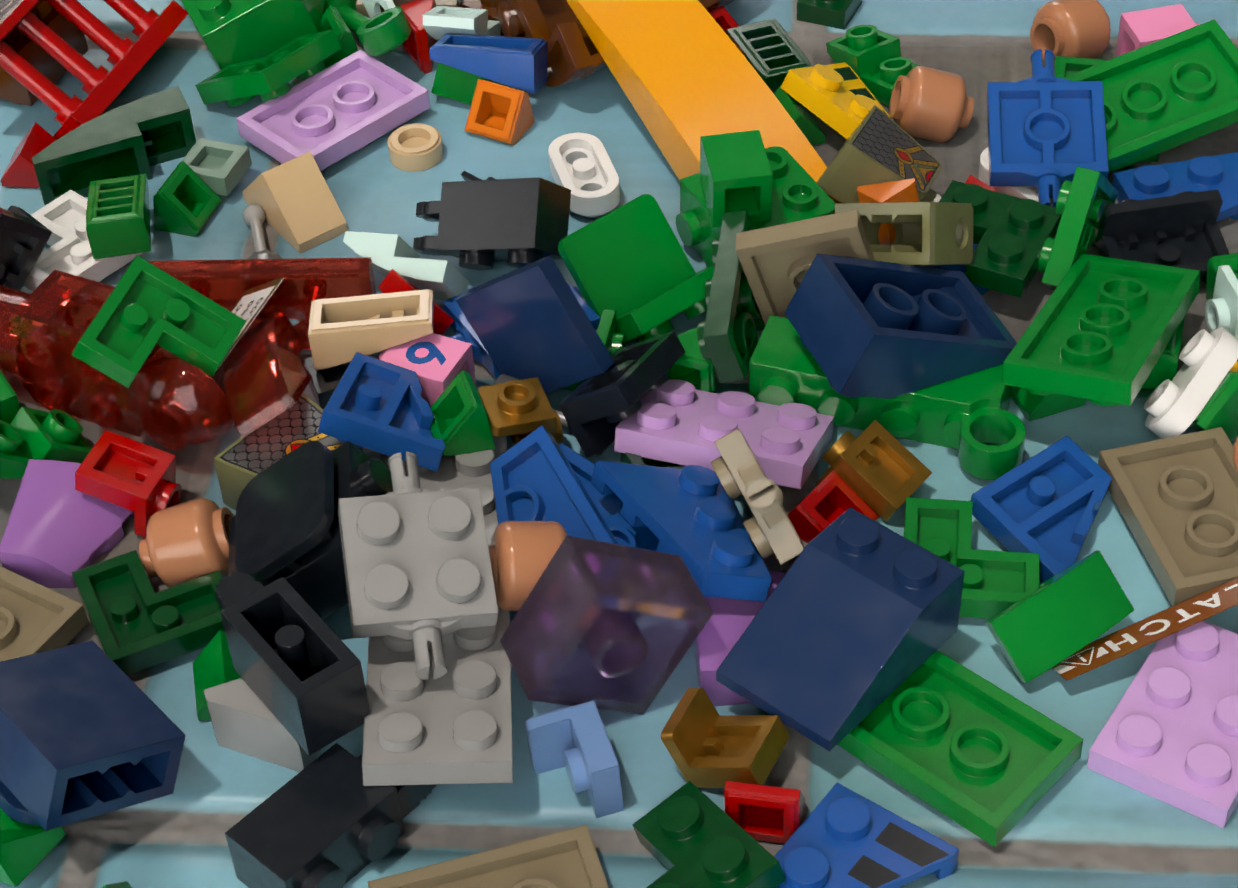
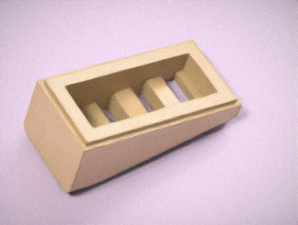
[308,289,434,370]

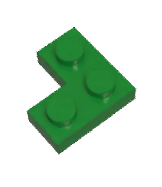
[195,29,341,107]
[1038,166,1118,290]
[72,255,246,388]
[904,497,1039,619]

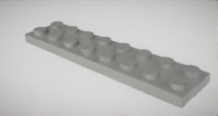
[362,431,513,786]

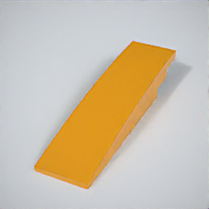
[566,0,841,204]

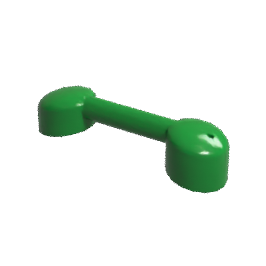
[323,0,412,56]

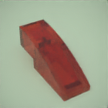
[223,305,312,438]

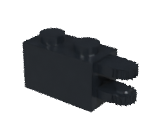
[413,177,571,270]
[215,571,370,756]
[225,743,436,888]

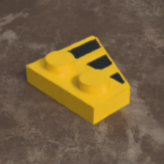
[780,62,893,139]

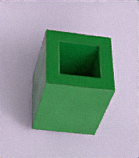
[700,130,773,228]

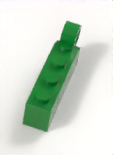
[749,315,1026,480]

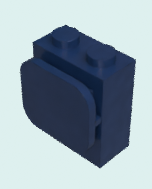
[0,640,186,831]

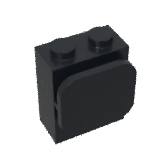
[228,441,393,620]

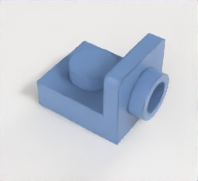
[525,700,624,818]

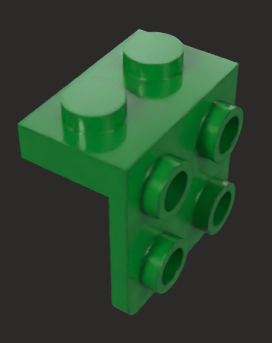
[676,146,835,267]
[558,194,714,342]

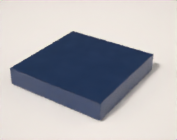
[456,255,615,394]

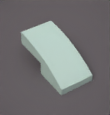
[423,6,501,40]
[343,231,469,301]

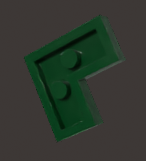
[939,180,1061,298]
[72,550,225,675]
[632,781,786,888]

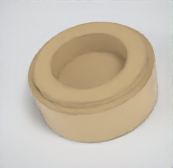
[387,123,443,172]

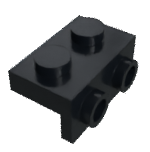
[1095,190,1230,286]

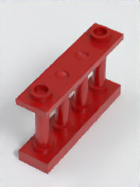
[0,0,188,139]

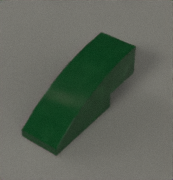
[31,86,196,205]

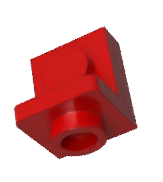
[75,430,182,538]

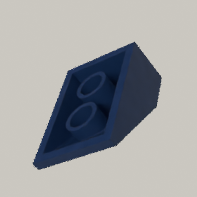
[784,253,1017,399]
[716,507,965,752]

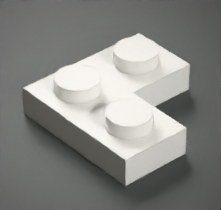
[24,190,142,308]

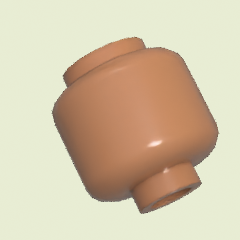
[1030,0,1111,65]
[889,66,974,143]
[139,498,234,588]
[488,521,582,611]

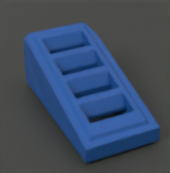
[429,33,548,93]

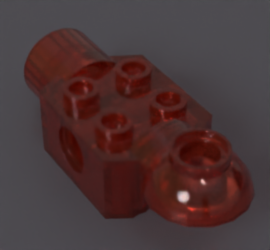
[0,270,234,450]

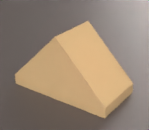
[242,151,348,254]

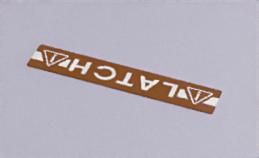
[1052,577,1238,680]

